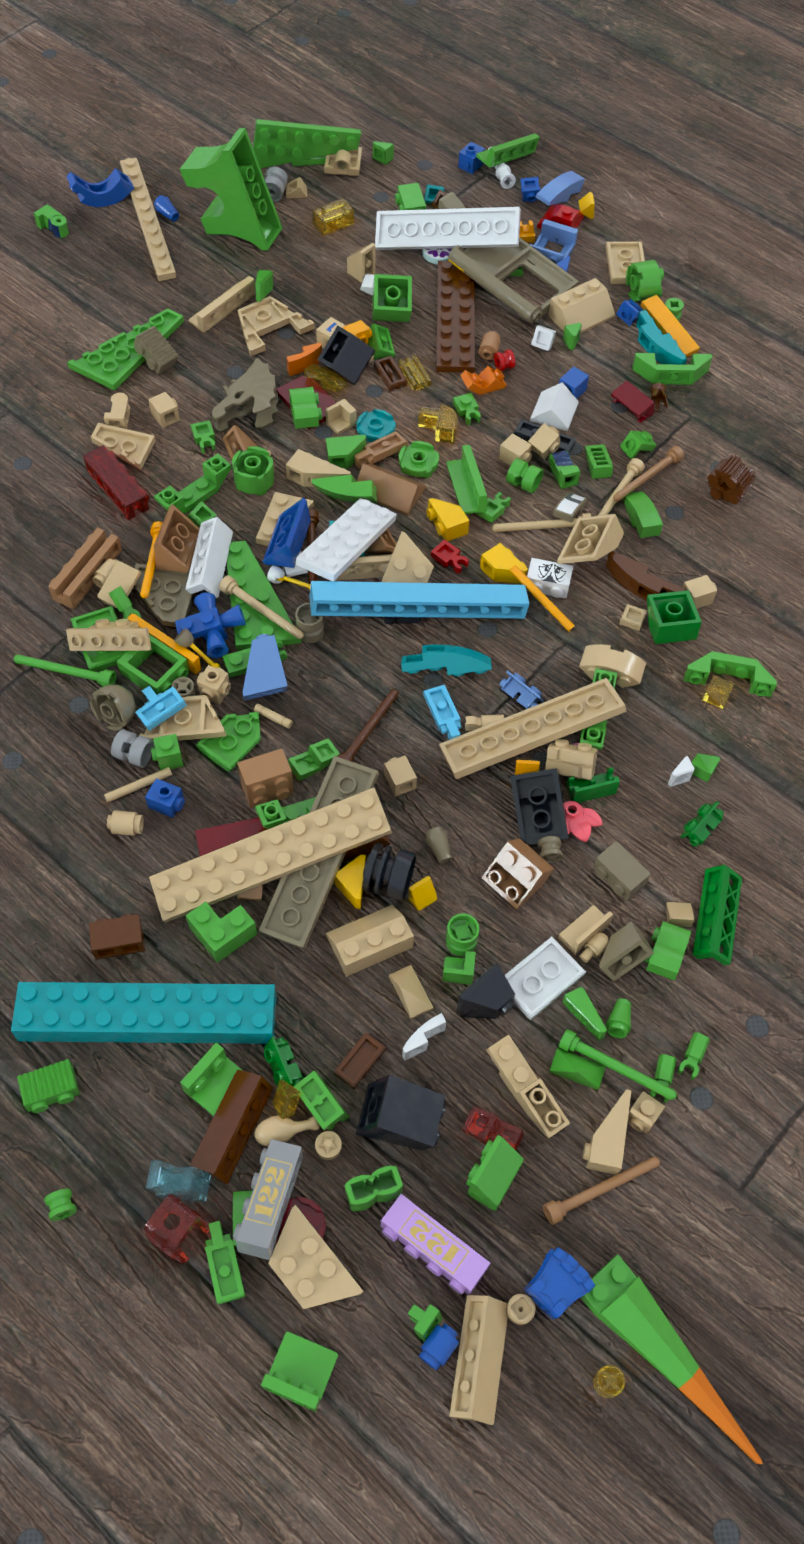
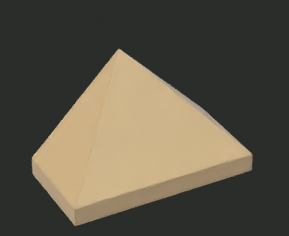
[389,965,433,1019]

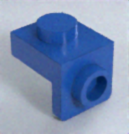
[520,177,540,202]
[616,299,643,326]

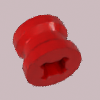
[494,349,516,372]

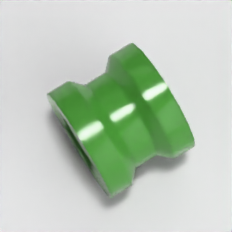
[665,298,684,321]
[44,1188,77,1221]

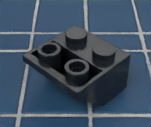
[317,325,375,385]

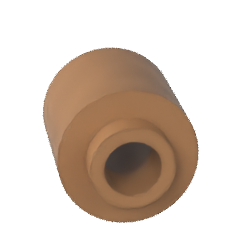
[479,331,501,360]

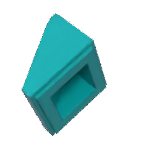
[424,184,445,204]

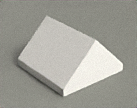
[530,383,579,432]

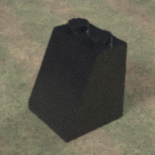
[356,1075,445,1151]

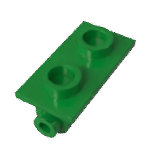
[680,801,724,847]
[264,1037,303,1095]

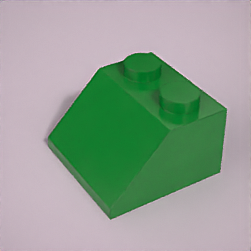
[647,590,702,644]

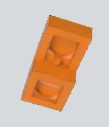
[286,342,322,376]

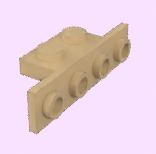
[66,619,151,651]

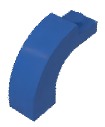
[67,168,134,207]

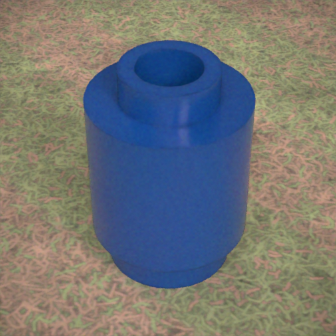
[419,1323,459,1371]

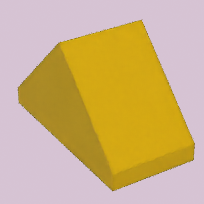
[334,855,366,909]

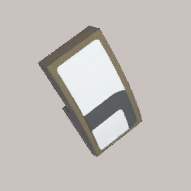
[553,492,588,522]

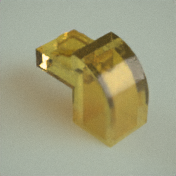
[418,404,458,444]

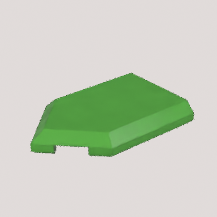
[196,712,261,771]

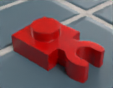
[431,539,469,574]

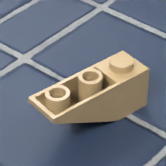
[286,449,351,487]

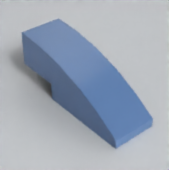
[536,171,585,205]

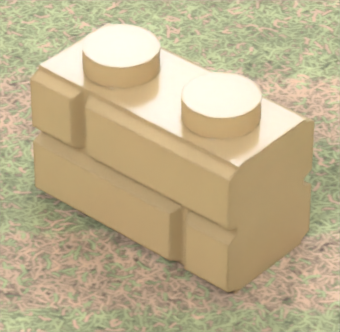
[545,739,598,780]

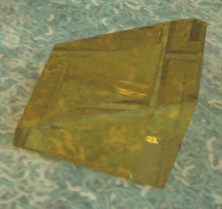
[273,1079,301,1119]

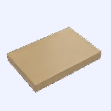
[605,242,645,284]

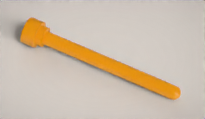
[140,521,163,598]

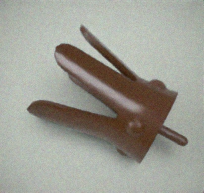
[650,383,668,412]

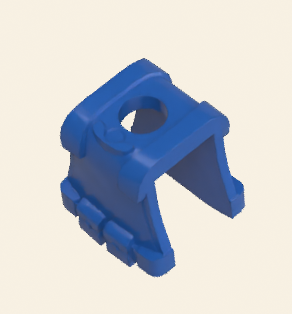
[524,1247,595,1319]

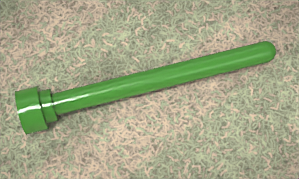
[14,655,116,687]
[559,1029,677,1100]

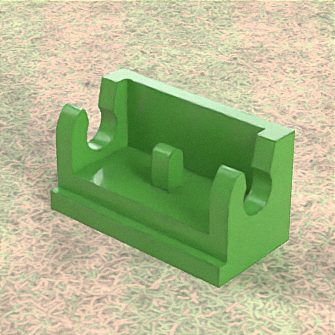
[293,1071,350,1131]

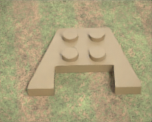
[238,296,315,357]

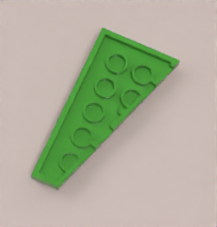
[253,119,361,168]
[67,309,184,391]
[227,541,301,650]

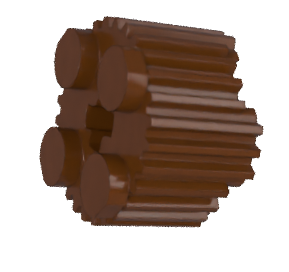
[707,455,756,504]

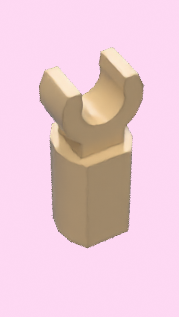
[465,715,504,732]

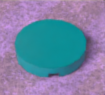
[356,409,396,442]

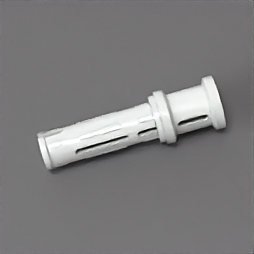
[488,147,516,189]

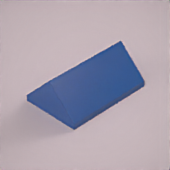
[263,498,311,568]

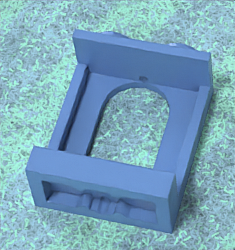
[530,219,578,264]

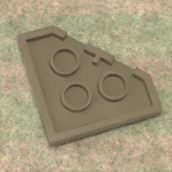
[134,563,195,627]

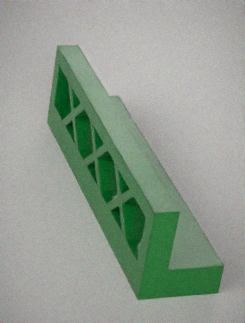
[693,865,742,965]

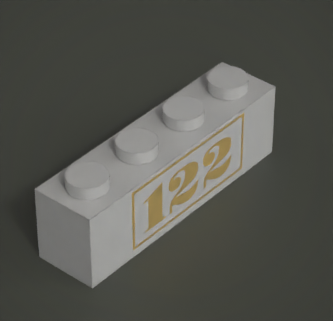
[233,1139,303,1260]

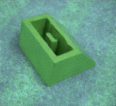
[466,1135,524,1212]

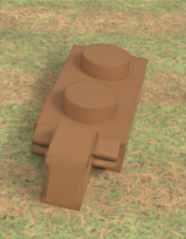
[354,431,408,469]

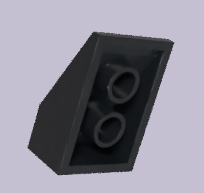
[510,768,569,845]

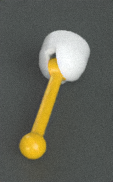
[267,565,311,590]

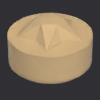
[315,1131,342,1160]
[506,1294,536,1325]

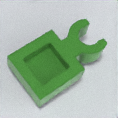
[453,393,481,425]
[190,420,216,453]
[476,492,511,523]

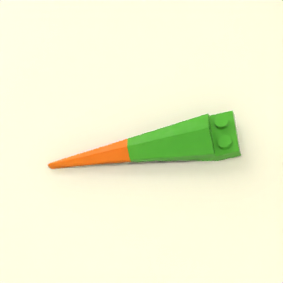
[581,1255,763,1464]

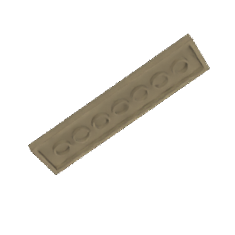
[258,756,379,950]

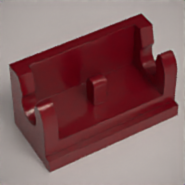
[611,380,654,423]

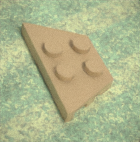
[381,531,434,583]
[139,695,227,741]
[268,1205,363,1309]

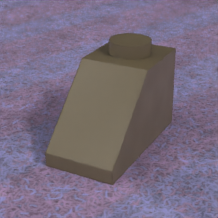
[599,921,654,982]

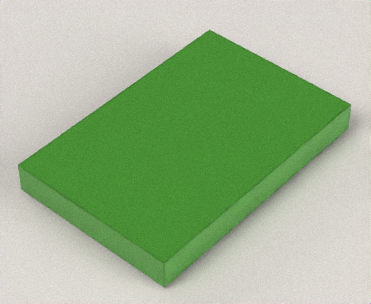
[70,606,127,672]

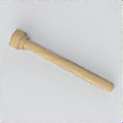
[597,458,645,516]
[492,513,591,532]
[219,575,304,639]

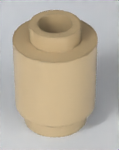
[93,559,118,589]
[107,810,144,836]

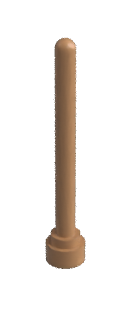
[613,446,684,502]
[543,1157,660,1225]

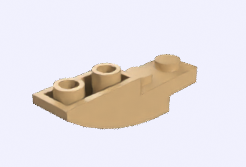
[486,1035,570,1138]

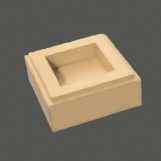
[619,604,647,631]

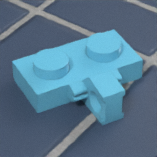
[135,686,187,731]

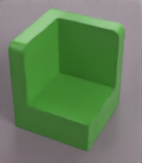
[442,951,476,985]

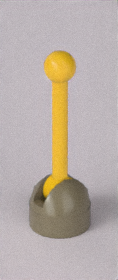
[174,628,220,668]

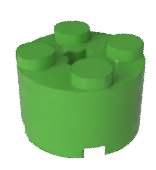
[626,260,664,302]
[232,446,275,496]

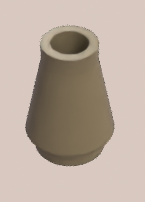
[425,827,452,864]

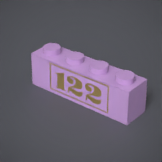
[381,1194,490,1295]

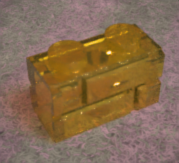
[312,198,354,236]

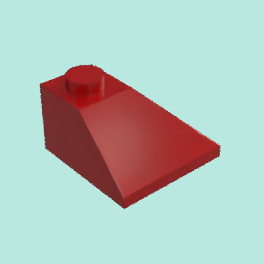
[537,204,584,229]

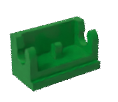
[565,767,620,803]

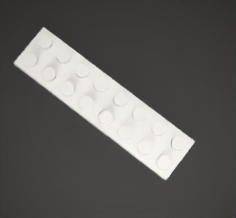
[375,207,521,250]

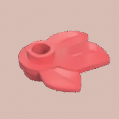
[564,801,602,842]

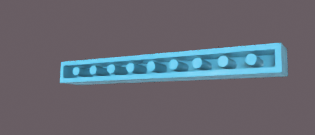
[309,581,529,619]

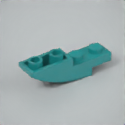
[636,310,687,365]
[401,644,492,676]

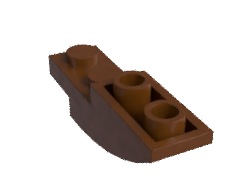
[606,551,685,601]

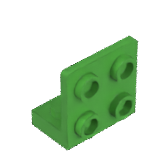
[180,1043,242,1117]
[261,1332,338,1412]

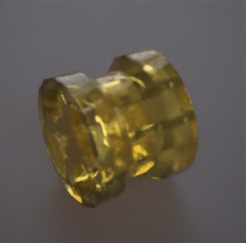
[593,1365,625,1399]

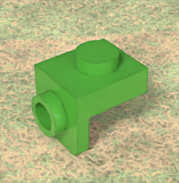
[620,430,657,459]

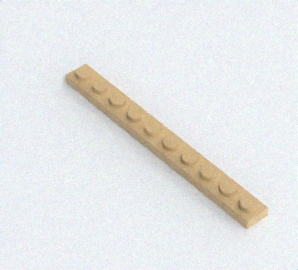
[120,158,176,281]

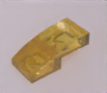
[304,364,347,392]

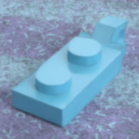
[423,685,461,740]

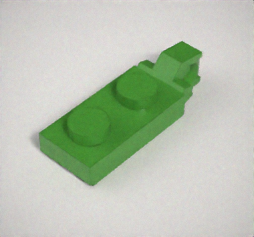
[205,1221,246,1305]

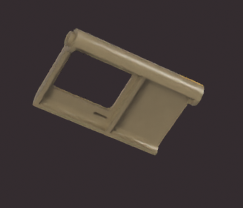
[448,237,579,323]

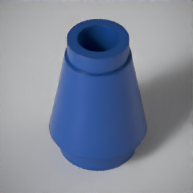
[154,195,179,222]

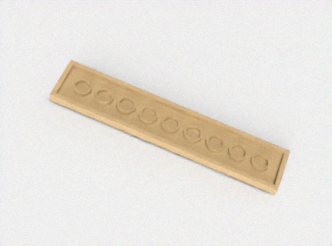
[149,787,392,923]

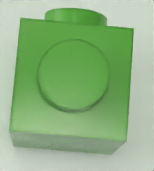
[151,734,184,770]

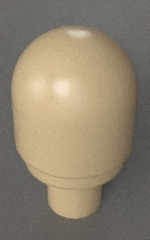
[579,932,609,963]

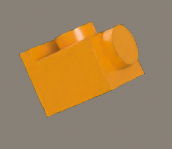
[343,320,372,344]

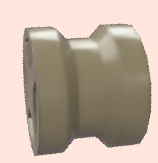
[172,677,196,697]
[538,836,563,864]

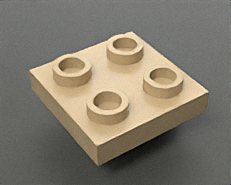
[324,147,362,176]

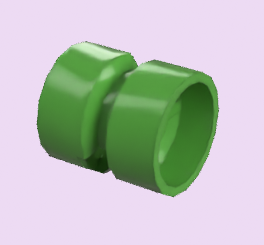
[506,458,544,494]
[446,913,479,957]

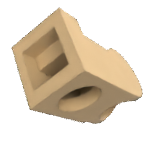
[104,393,130,429]

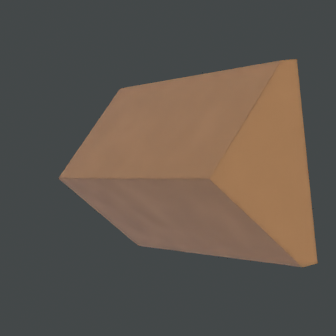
[357,464,426,516]
[154,504,200,573]

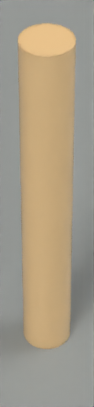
[104,767,172,803]

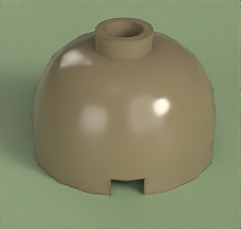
[90,684,136,731]

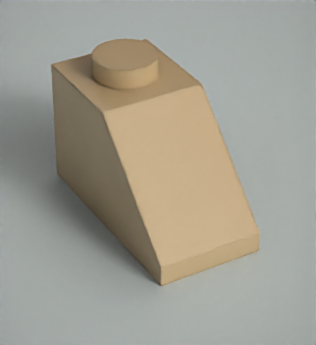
[347,243,376,283]

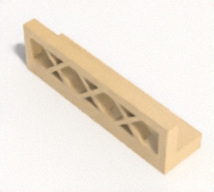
[335,554,392,581]

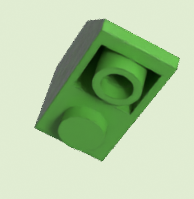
[326,434,366,469]

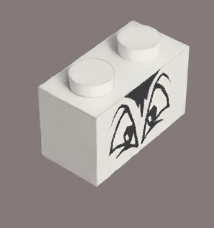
[526,558,573,599]

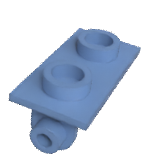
[499,670,544,709]

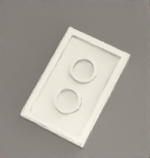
[505,937,586,1021]

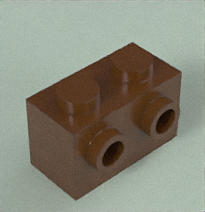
[89,914,145,960]

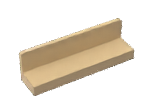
[188,276,256,333]
[449,1295,508,1425]

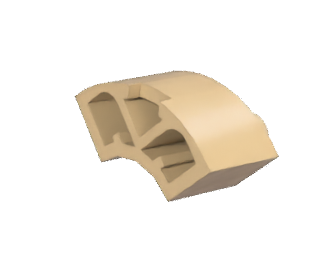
[579,644,646,688]

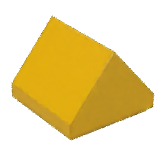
[578,192,595,219]

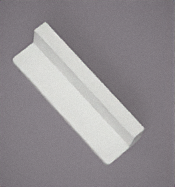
[185,517,233,598]

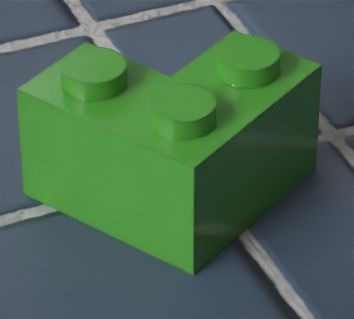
[185,902,257,963]

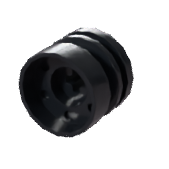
[362,842,417,902]

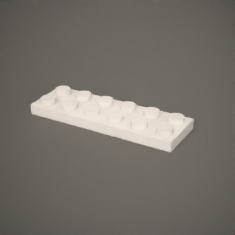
[296,498,396,582]

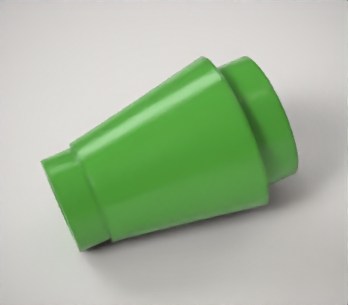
[606,998,631,1038]

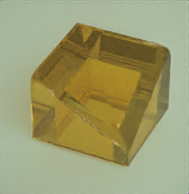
[703,675,734,709]

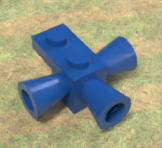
[175,593,246,658]

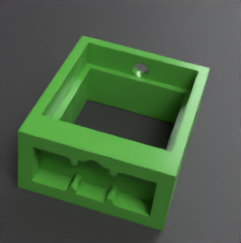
[117,634,189,695]

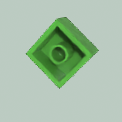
[372,274,412,322]

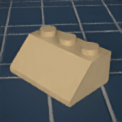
[548,278,616,334]
[326,905,414,977]

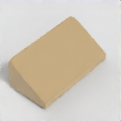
[97,561,141,608]

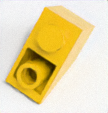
[426,498,469,541]
[480,543,528,584]

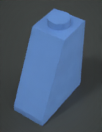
[242,634,288,701]

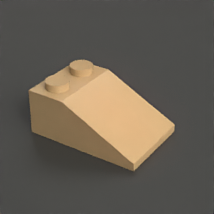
[557,514,624,564]

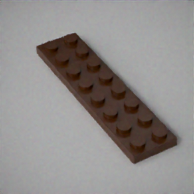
[436,261,475,373]

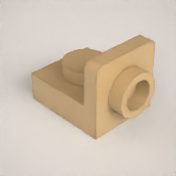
[628,1091,665,1134]

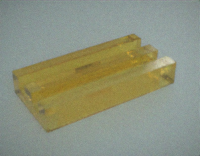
[398,355,432,390]

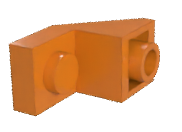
[460,366,507,395]

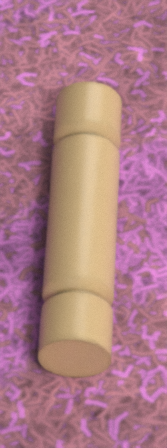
[254,704,293,729]

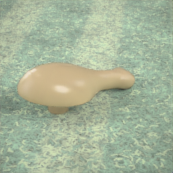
[254,1116,320,1147]

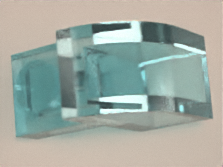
[146,1160,211,1202]

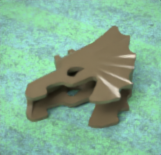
[212,358,278,433]

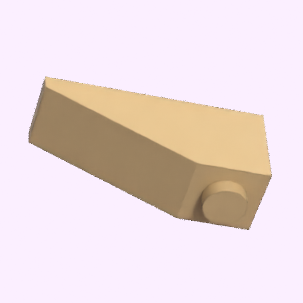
[583,1089,631,1175]

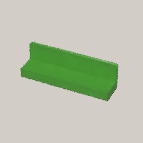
[476,133,540,168]
[446,444,487,514]

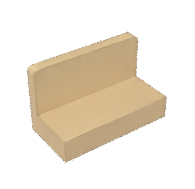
[558,905,614,955]

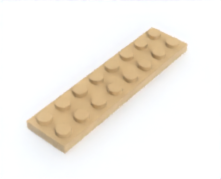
[439,678,626,779]

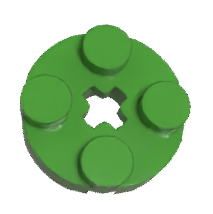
[399,441,439,478]

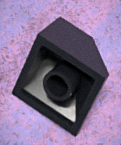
[456,963,515,1019]

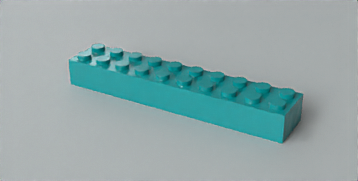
[11,982,277,1044]

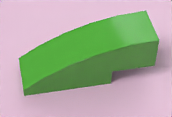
[312,475,377,503]
[623,491,663,538]

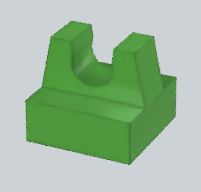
[408,1304,443,1341]

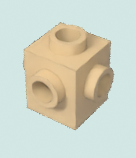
[197,665,231,705]

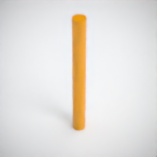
[509,565,575,632]

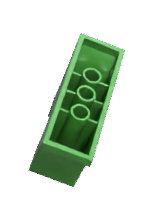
[180,128,282,250]

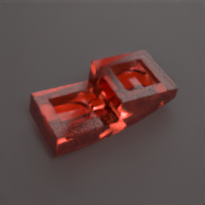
[462,1106,524,1150]

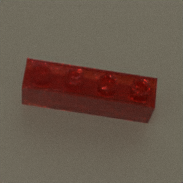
[83,445,150,520]

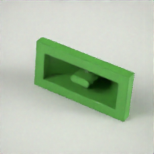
[549,1048,606,1090]

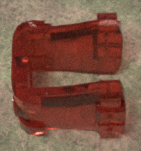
[144,1193,210,1264]

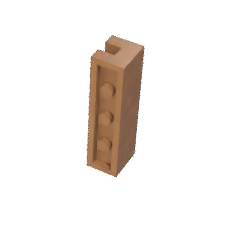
[48,527,122,609]

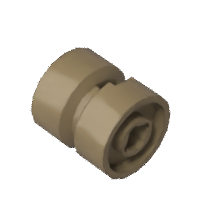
[295,603,325,643]

